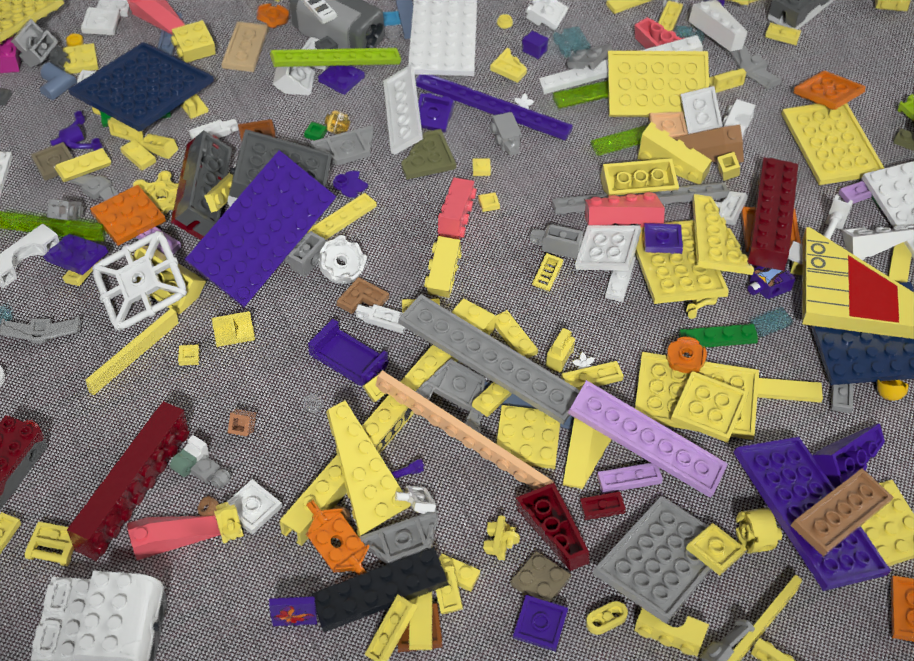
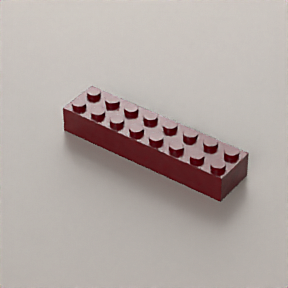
[747,157,799,271]
[67,401,189,561]

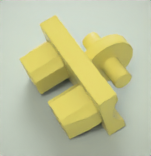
[214,502,244,544]
[483,516,520,560]

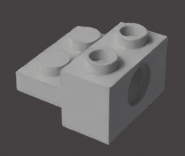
[11,19,58,68]
[284,231,326,277]

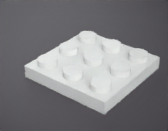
[575,225,641,271]

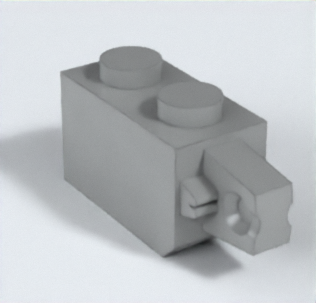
[490,112,521,156]
[47,199,83,220]
[530,224,583,259]

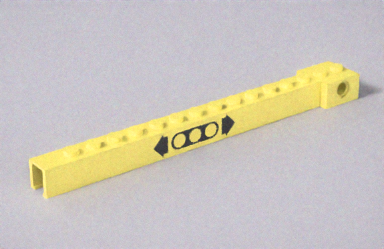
[280,298,495,546]

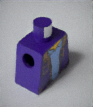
[748,266,796,299]

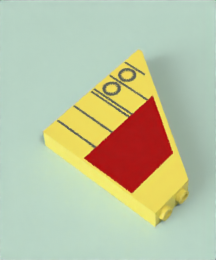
[802,227,914,339]

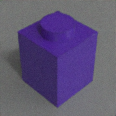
[522,31,548,59]

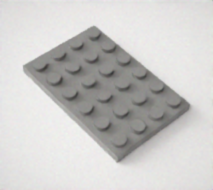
[593,496,712,624]

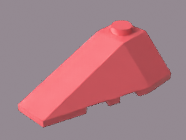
[127,0,185,35]
[127,516,220,561]

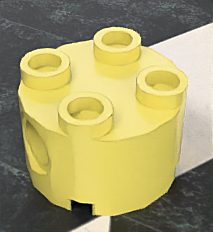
[736,508,782,554]

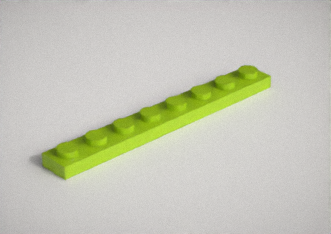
[270,48,401,67]

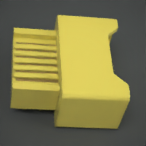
[546,328,575,373]

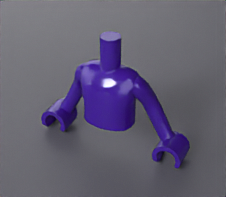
[50,111,103,151]

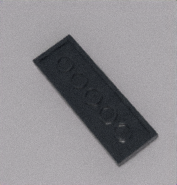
[311,547,449,633]

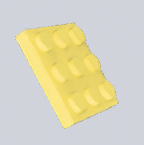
[671,371,749,443]
[497,405,560,469]

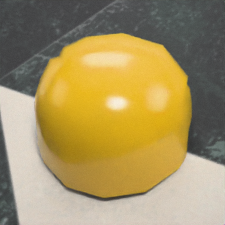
[877,380,908,401]

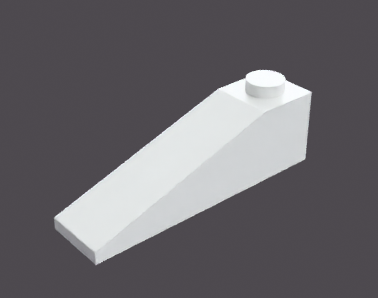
[842,225,914,260]

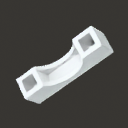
[0,224,59,289]

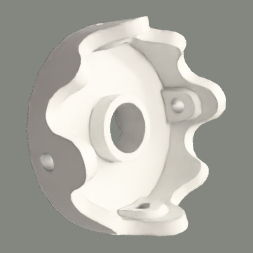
[318,235,367,284]

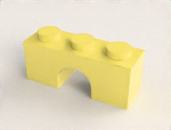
[634,608,709,656]

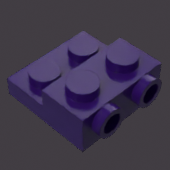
[418,93,454,133]

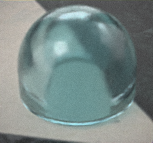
[0,306,13,325]

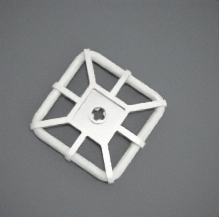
[92,231,187,331]

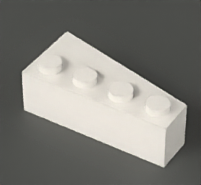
[689,0,747,52]

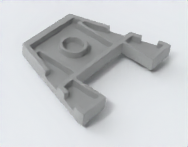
[415,359,485,433]

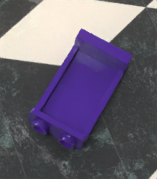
[308,319,389,388]

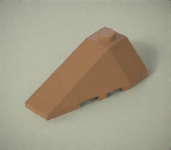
[673,125,744,163]

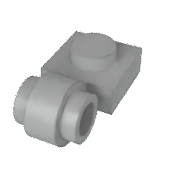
[190,455,231,489]

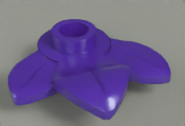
[333,171,368,198]

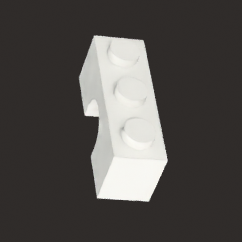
[723,99,756,139]

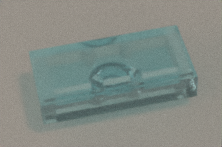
[750,308,793,337]

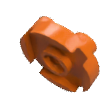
[256,3,289,28]
[667,337,707,373]

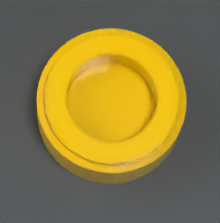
[66,34,83,47]

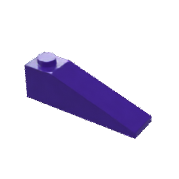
[813,423,885,489]

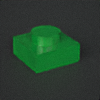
[304,122,327,141]

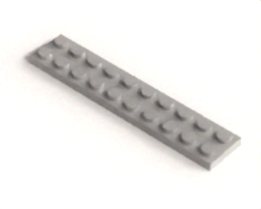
[398,294,580,424]

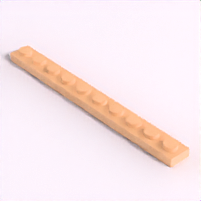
[376,370,554,491]

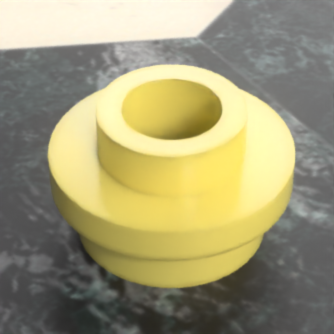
[497,14,513,29]

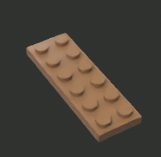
[791,468,894,557]

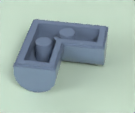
[40,62,77,100]

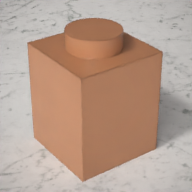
[228,409,256,436]

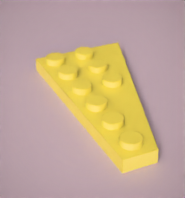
[692,194,754,275]
[326,401,411,537]

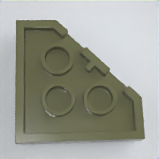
[401,129,456,180]

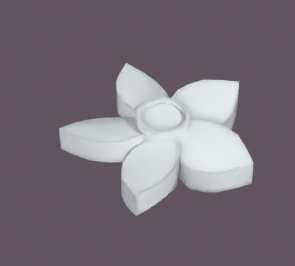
[514,93,534,109]
[572,352,595,370]

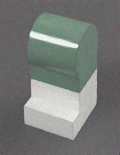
[170,435,209,477]

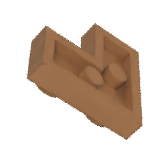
[336,277,389,314]

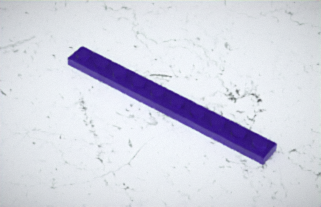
[415,75,573,141]

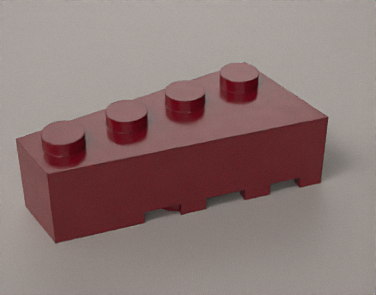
[515,483,590,571]

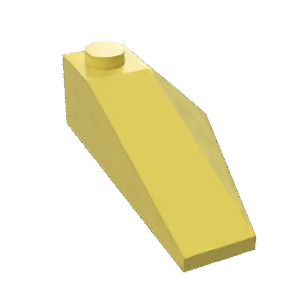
[563,417,612,489]

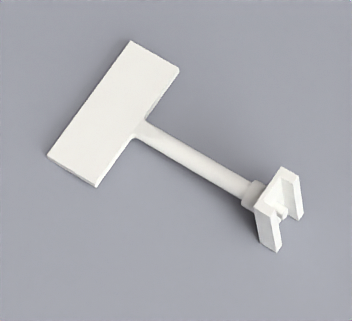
[788,195,853,264]

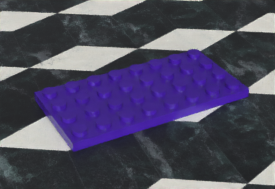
[184,150,336,308]
[733,437,891,591]

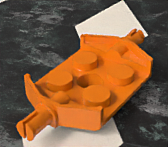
[306,500,369,575]

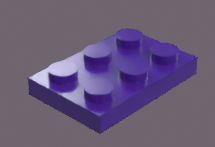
[43,234,108,275]

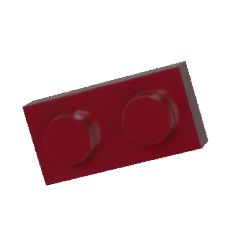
[579,492,626,520]

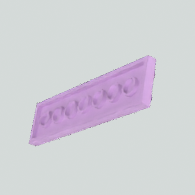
[568,380,728,498]

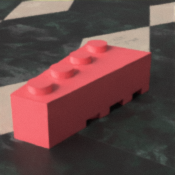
[635,17,685,49]
[438,178,477,240]
[585,192,665,227]

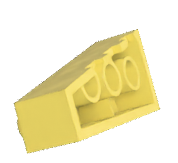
[638,122,712,185]

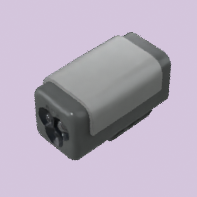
[289,0,385,49]

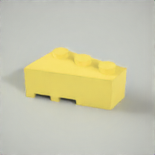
[424,236,462,298]

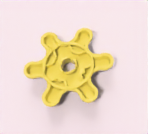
[133,171,179,215]

